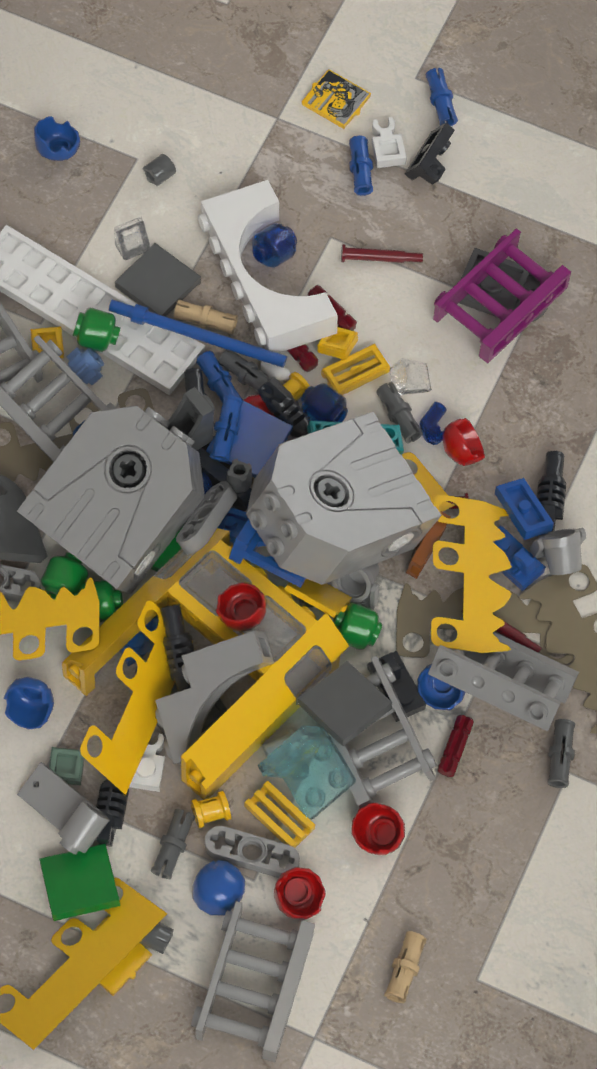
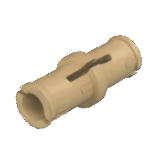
[174,300,238,334]
[384,931,427,1003]

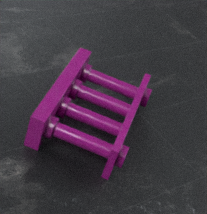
[433,228,571,364]

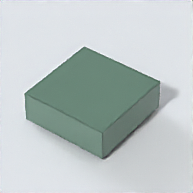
[49,747,85,785]

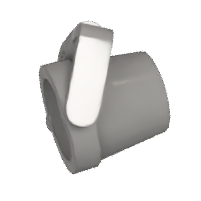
[529,528,586,575]
[327,563,379,610]

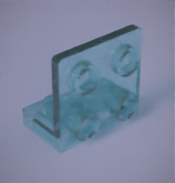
[257,725,356,819]

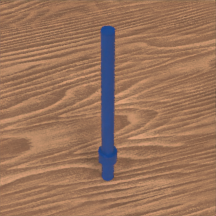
[109,299,287,368]

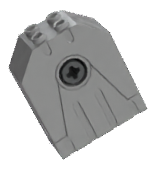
[17,406,205,594]
[246,412,442,585]

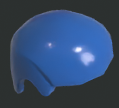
[34,116,80,161]
[417,664,466,710]
[4,677,54,729]
[192,860,245,915]

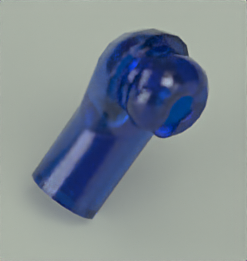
[419,402,447,445]

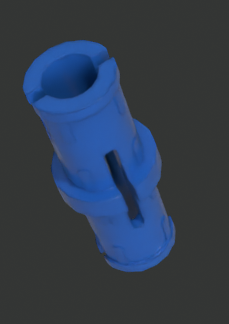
[425,68,458,126]
[349,136,373,196]
[196,351,243,403]
[209,395,243,462]

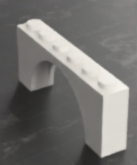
[198,180,338,353]

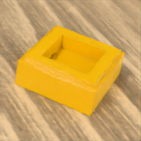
[30,326,64,358]
[317,327,358,360]

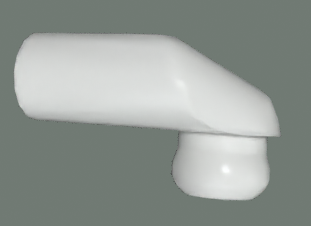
[260,353,290,384]

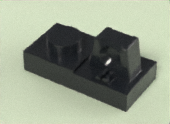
[405,123,455,185]
[367,651,426,722]

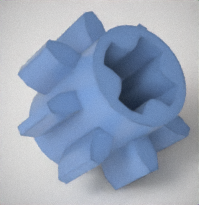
[66,347,104,385]

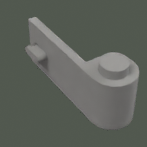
[17,762,110,855]

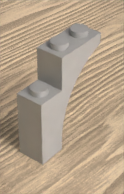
[155,631,275,764]

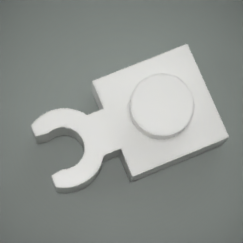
[371,117,407,168]
[129,734,165,792]

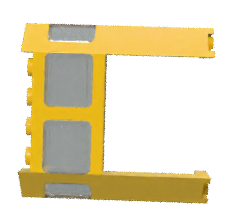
[62,528,349,800]

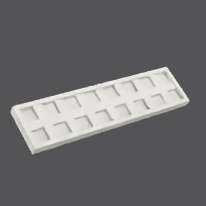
[0,225,205,395]

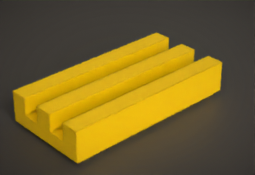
[321,343,390,398]
[244,781,315,848]

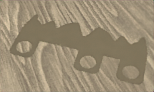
[0,388,155,481]
[518,564,597,734]
[396,583,574,664]

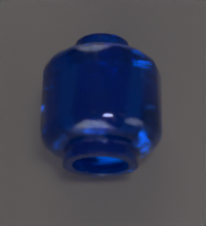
[252,223,297,268]
[301,383,348,422]

